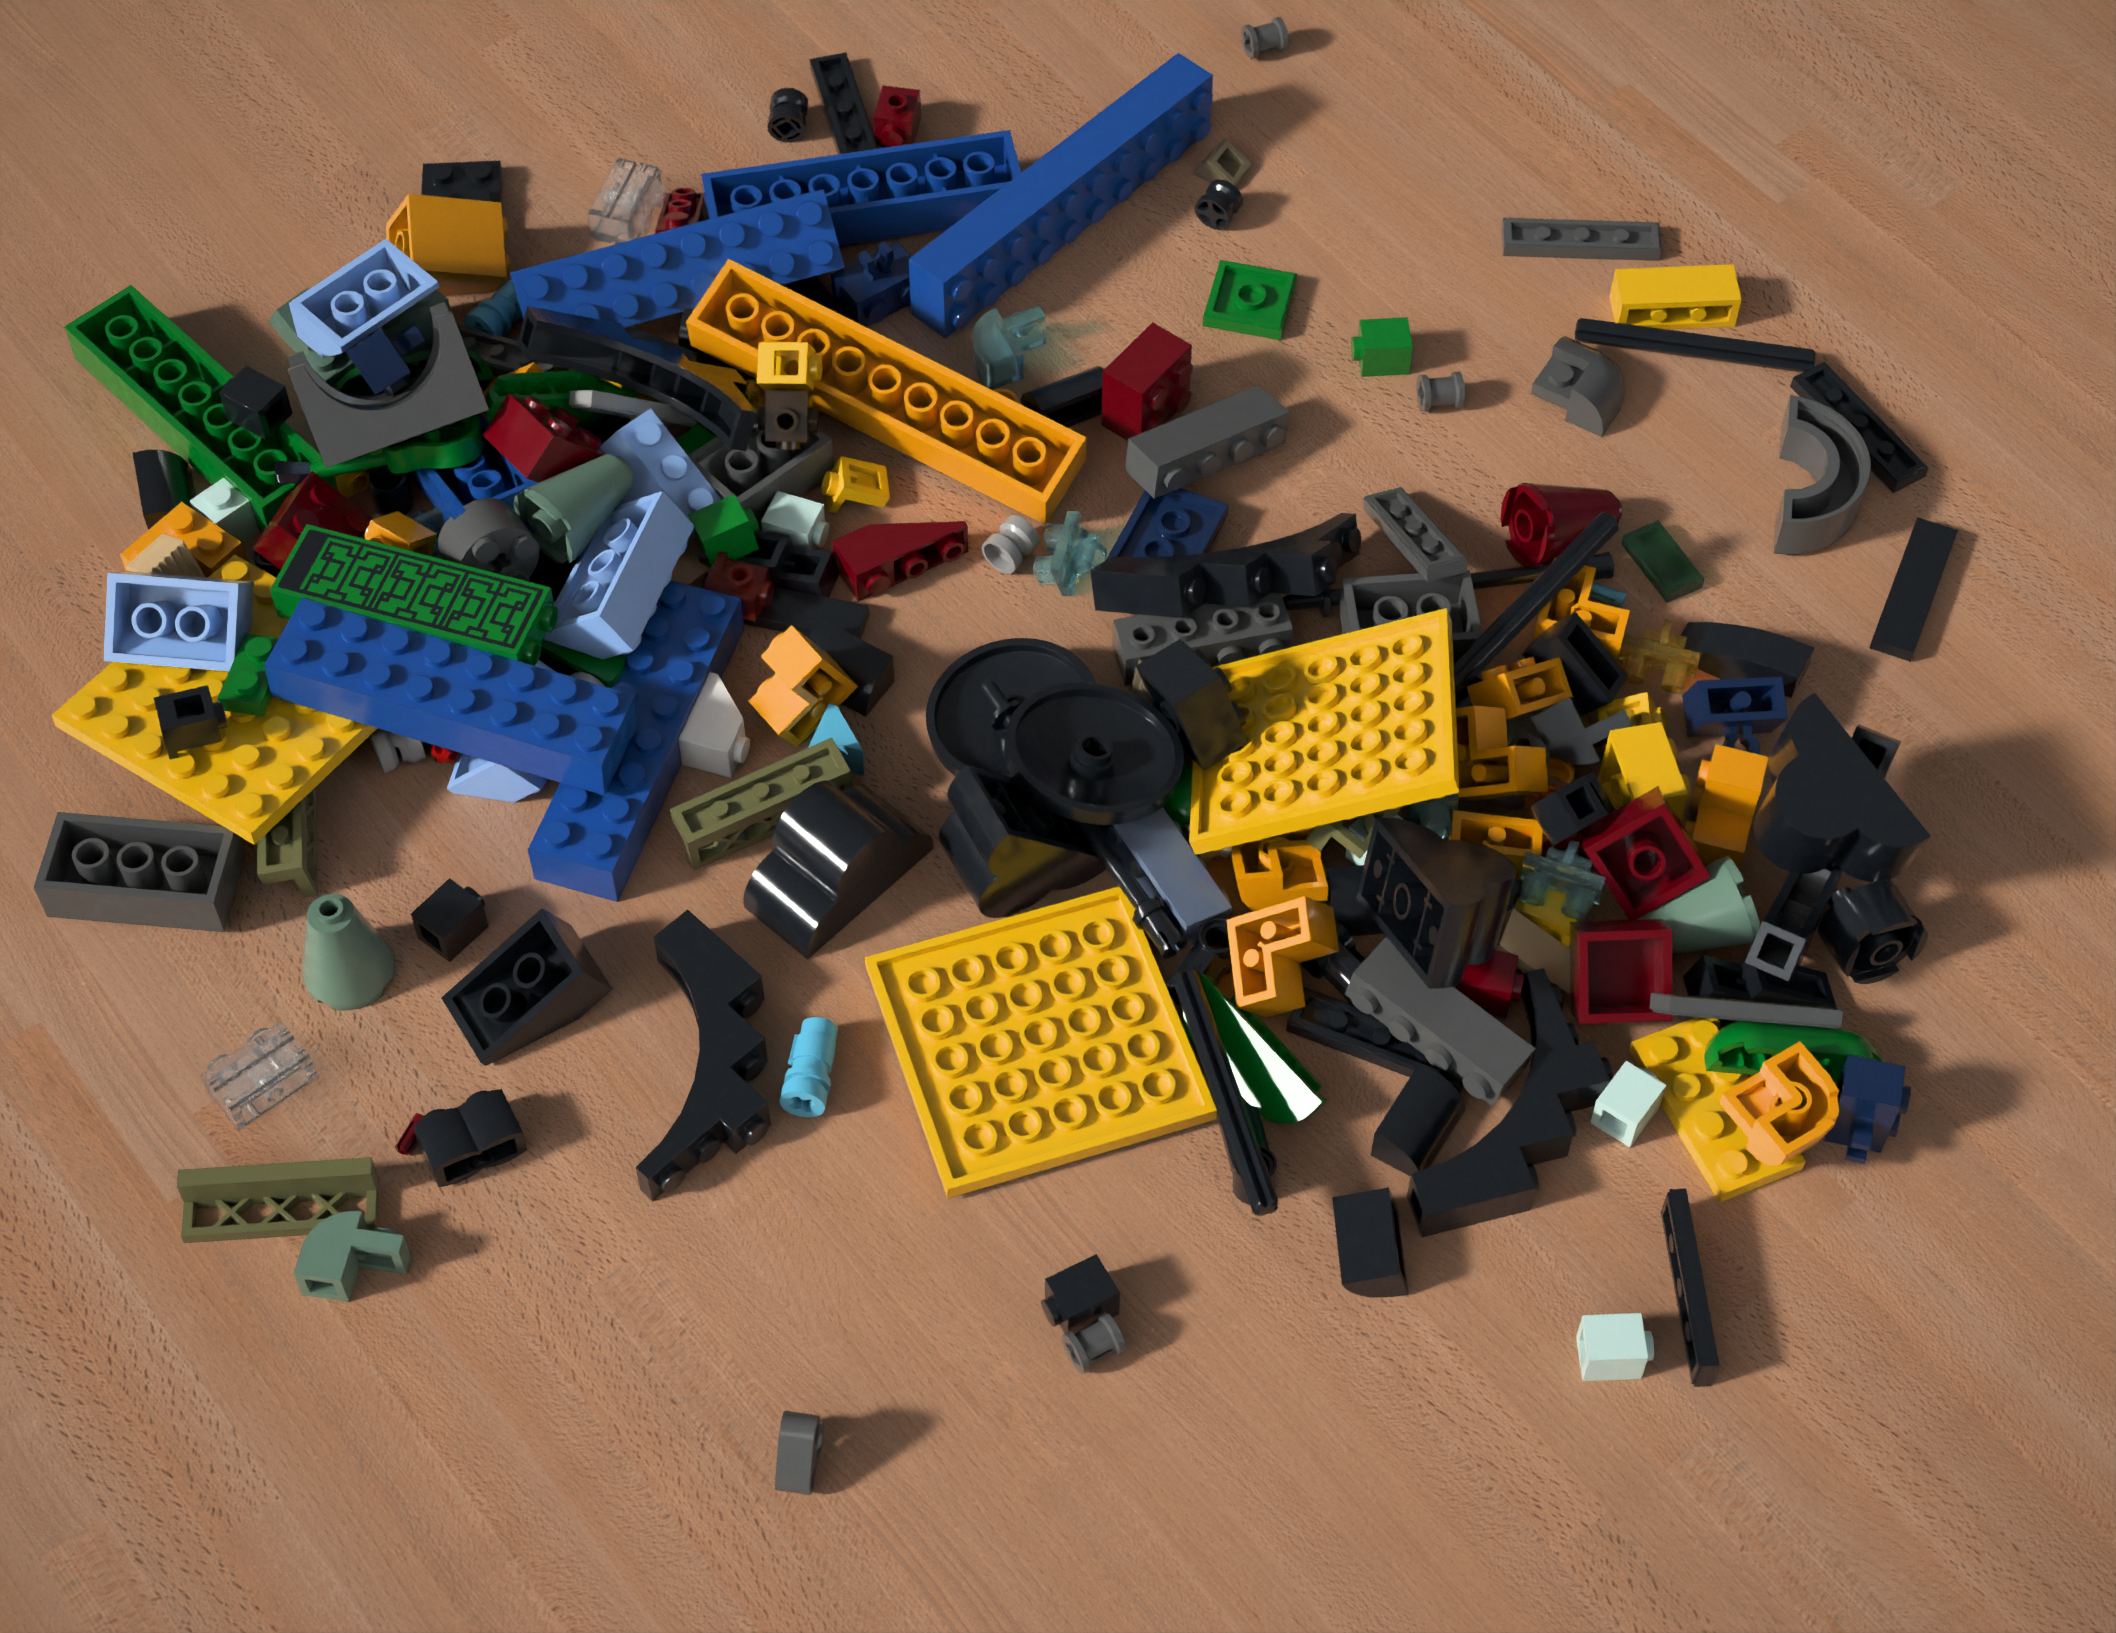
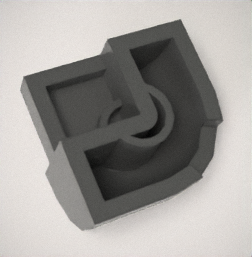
[1531,336,1625,437]

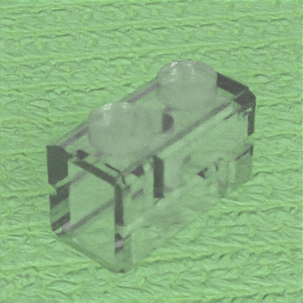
[588,158,666,244]
[201,1022,318,1130]

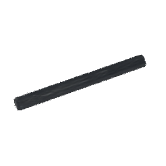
[1575,318,1816,372]
[1454,512,1619,695]
[1174,969,1278,1216]

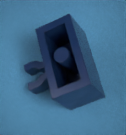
[831,241,912,327]
[346,325,425,396]
[1682,676,1788,755]
[1824,1055,1911,1164]

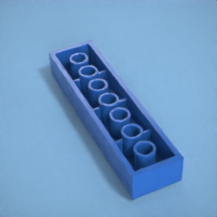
[701,130,1022,246]
[510,189,845,327]
[528,580,744,902]
[264,598,637,796]

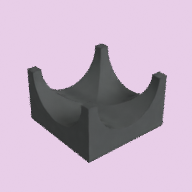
[287,301,489,468]

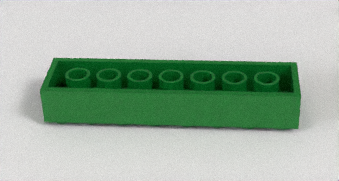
[64,285,337,532]

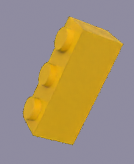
[1610,264,1742,330]

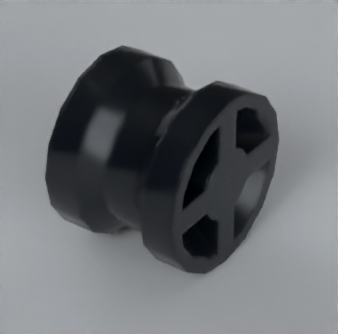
[1195,179,1243,230]

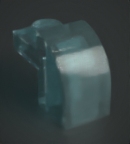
[973,306,1046,390]

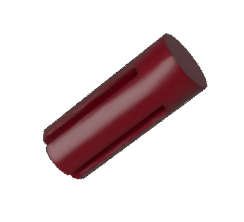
[395,1113,424,1155]

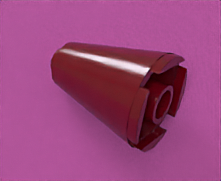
[1500,483,1622,567]

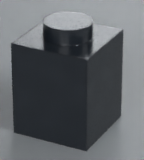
[219,366,293,440]
[411,878,488,962]
[1041,1254,1120,1334]

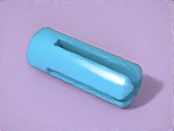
[1590,582,1627,608]

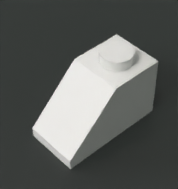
[678,672,750,778]

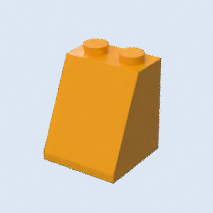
[386,194,511,296]

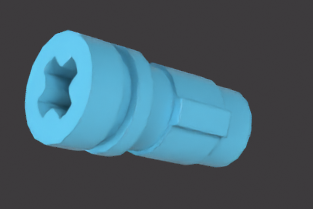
[464,280,522,337]
[779,1017,838,1118]

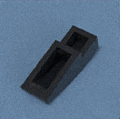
[698,531,840,597]
[1669,622,1815,698]
[1683,955,1837,1009]

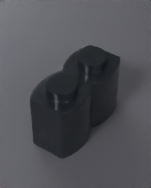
[413,1089,527,1187]

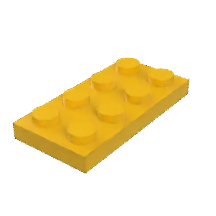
[1629,1017,1806,1203]

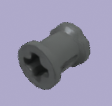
[1241,17,1289,59]
[1417,372,1465,412]
[1062,1313,1126,1374]

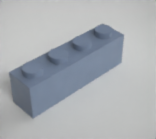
[1097,807,1232,951]

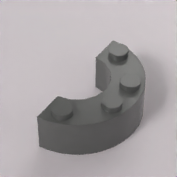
[1774,395,1871,555]

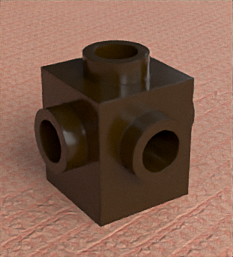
[758,388,819,450]

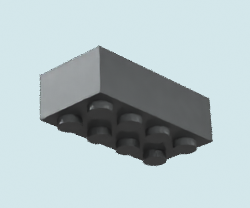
[34,812,246,932]

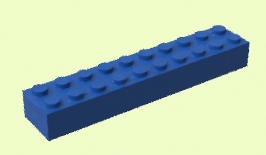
[909,53,1213,339]

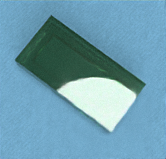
[1621,520,1704,603]

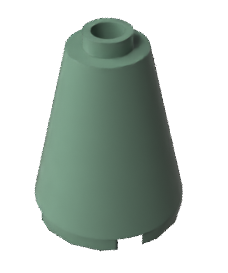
[514,454,634,564]
[1636,856,1760,955]
[302,894,395,1011]

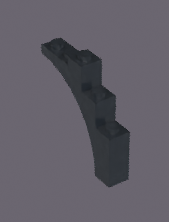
[517,306,758,451]
[1090,513,1361,618]
[1745,724,1901,981]
[635,910,771,1202]
[1407,968,1613,1237]

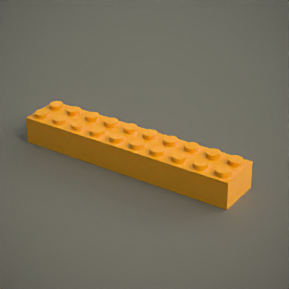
[686,259,1087,525]

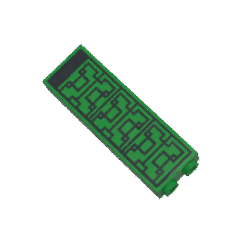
[270,524,558,666]

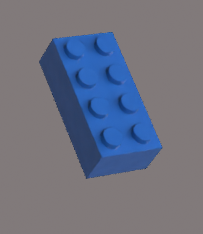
[411,413,537,534]

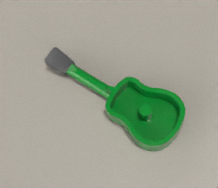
[275,414,485,485]

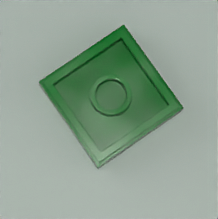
[1203,260,1297,340]

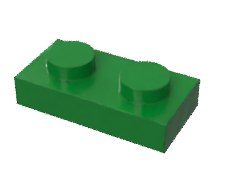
[217,633,279,716]

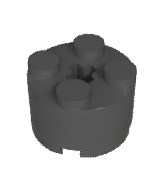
[438,498,539,582]

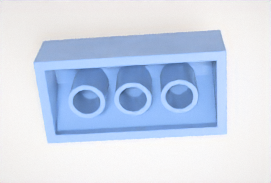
[544,491,695,659]

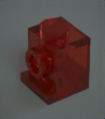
[704,551,774,621]

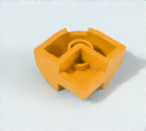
[1232,827,1328,912]
[1719,1041,1839,1166]

